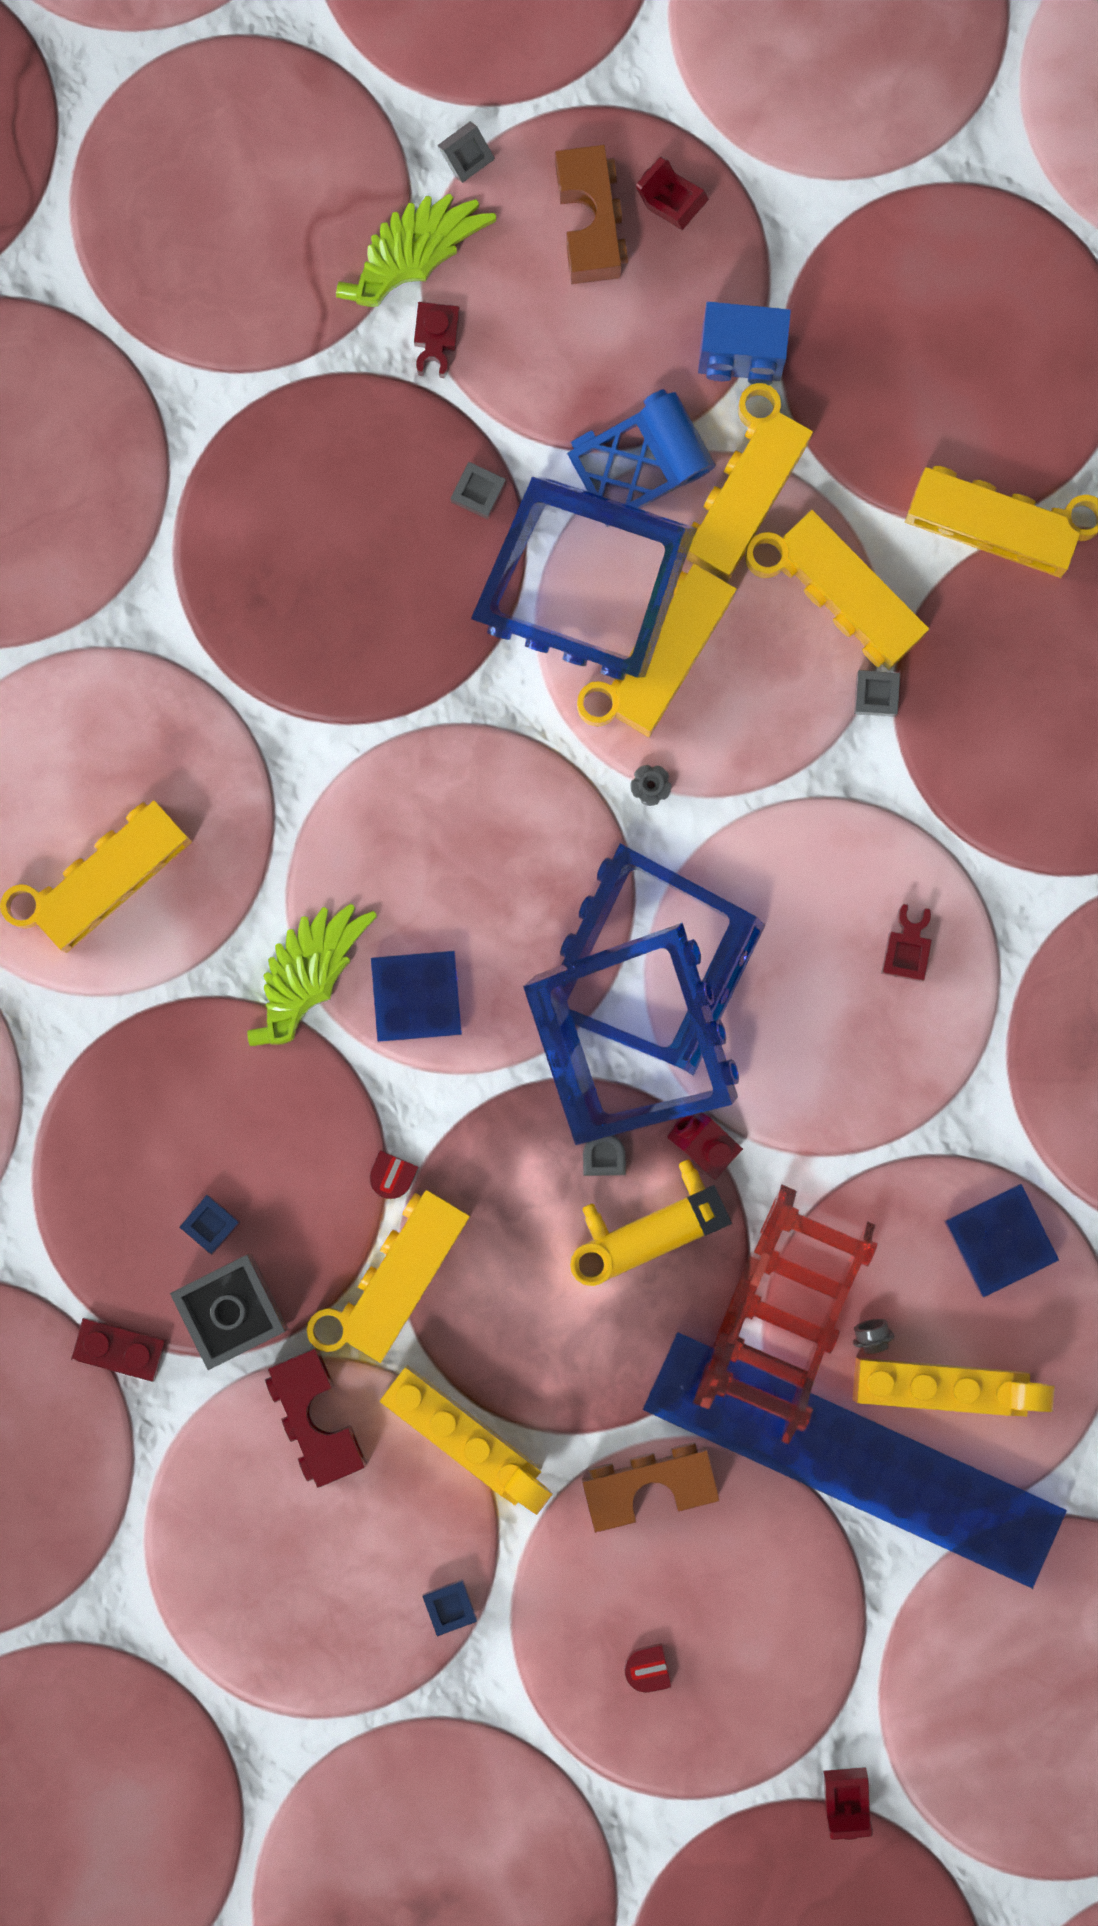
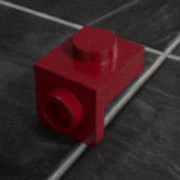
[636,156,709,231]
[667,1107,743,1180]
[823,1767,873,1840]

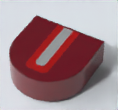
[370,1150,419,1199]
[624,1643,672,1693]

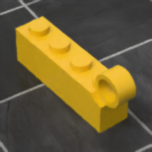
[682,383,813,583]
[904,466,1098,578]
[745,510,929,670]
[577,563,737,738]
[0,800,192,953]
[307,1190,471,1363]
[852,1357,1055,1417]
[379,1364,553,1515]

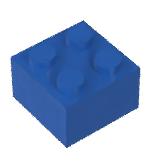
[698,301,791,385]

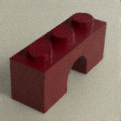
[265,1348,367,1488]

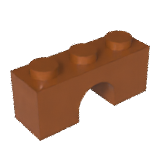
[555,145,628,284]
[582,1442,720,1533]

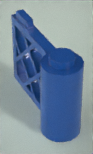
[567,389,716,527]

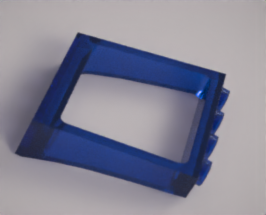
[471,477,697,680]
[539,843,766,1076]
[523,922,739,1146]

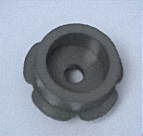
[630,765,672,806]
[853,1319,894,1354]

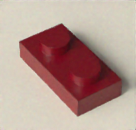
[71,1318,166,1382]

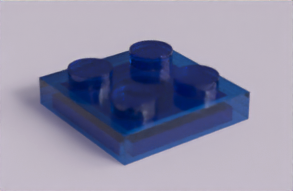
[371,951,462,1043]
[944,1184,1059,1298]

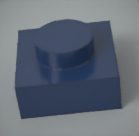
[179,1195,240,1255]
[422,1579,478,1637]

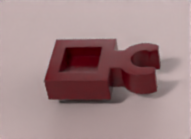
[414,302,460,378]
[881,904,932,982]

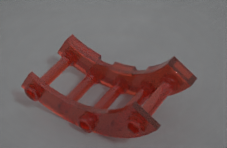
[693,1184,878,1444]

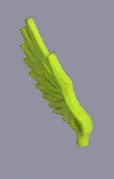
[336,194,496,307]
[247,904,377,1047]

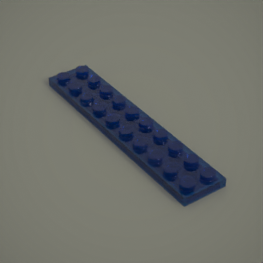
[642,1331,1067,1589]

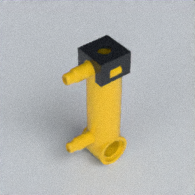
[570,1159,732,1286]

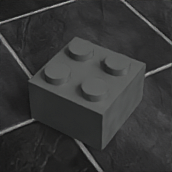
[170,1254,289,1370]

